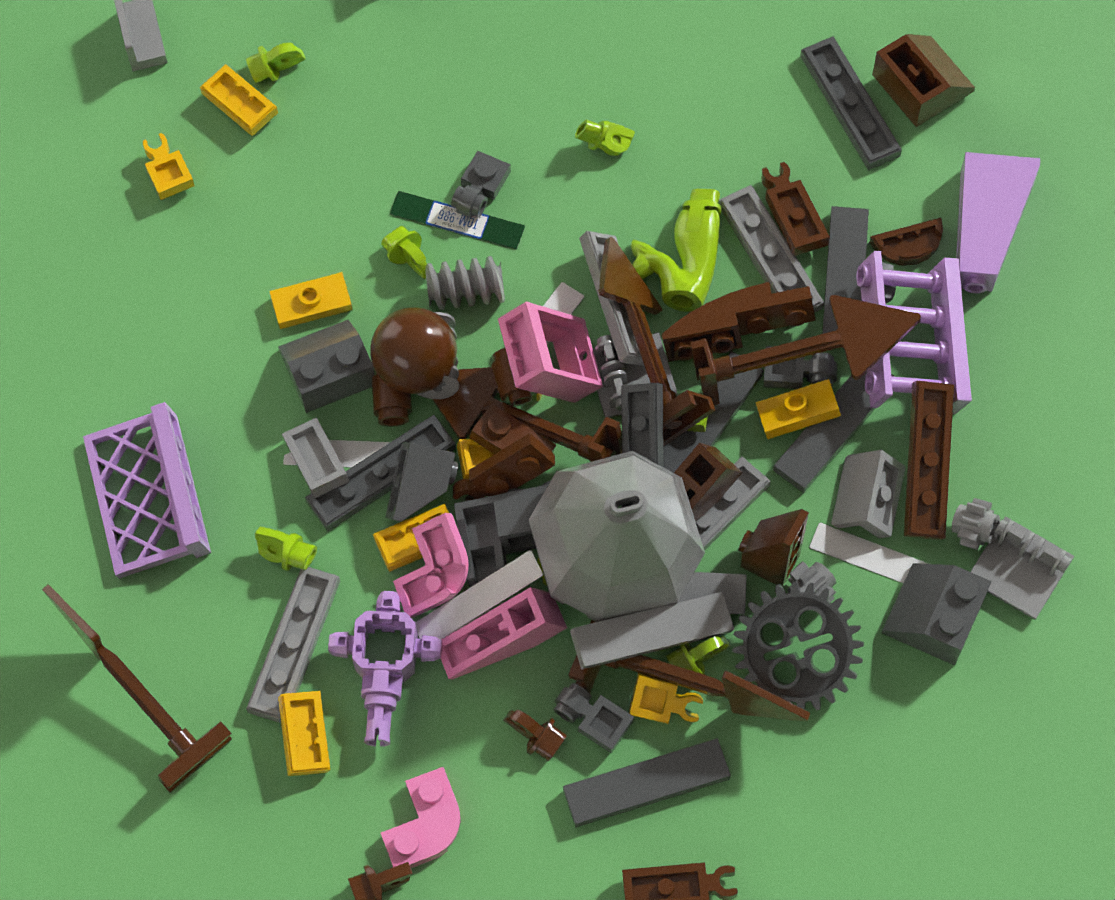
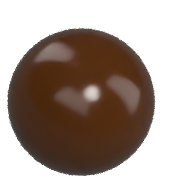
[370,307,457,394]

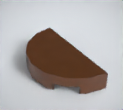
[869,218,943,266]

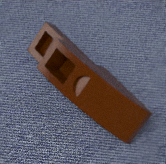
[662,282,816,362]

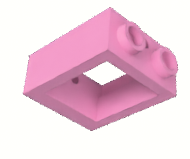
[498,302,603,403]

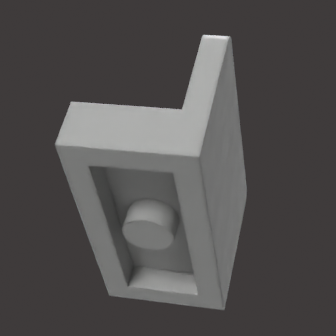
[114,0,168,71]
[831,450,906,538]

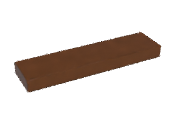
[904,380,954,540]

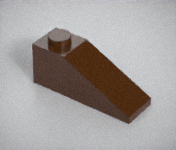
[674,443,743,522]
[738,509,809,587]

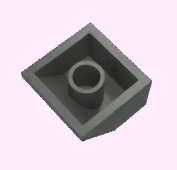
[278,319,375,413]
[882,563,992,665]

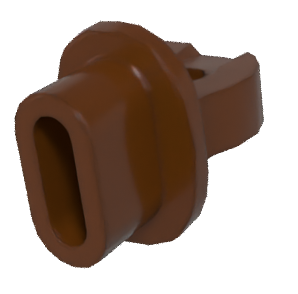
[503,710,567,761]
[348,862,413,900]

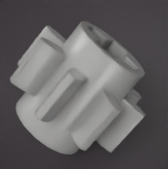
[952,498,1000,550]
[787,561,836,611]

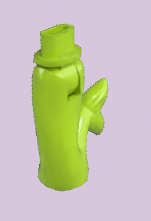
[631,189,721,312]

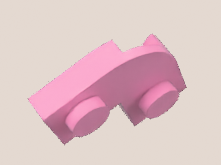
[393,513,469,618]
[381,767,461,868]

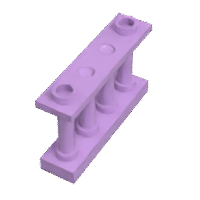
[856,251,972,414]

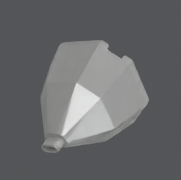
[529,451,705,622]

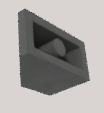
[385,442,458,521]

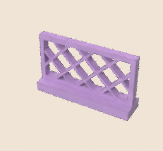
[83,402,211,579]

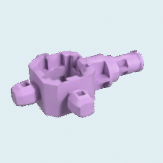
[328,591,442,747]

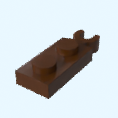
[761,162,830,256]
[452,433,555,501]
[622,862,738,900]

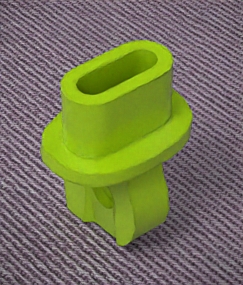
[246,43,306,83]
[575,119,635,156]
[381,226,427,279]
[255,527,317,571]
[666,636,730,675]

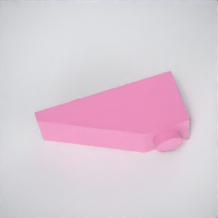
[440,587,567,680]

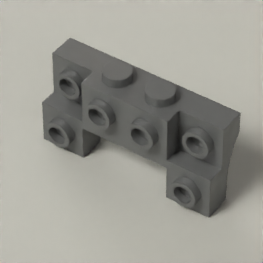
[454,481,550,587]

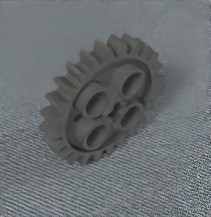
[732,581,864,710]

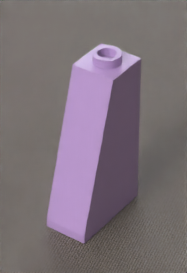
[956,152,1040,293]

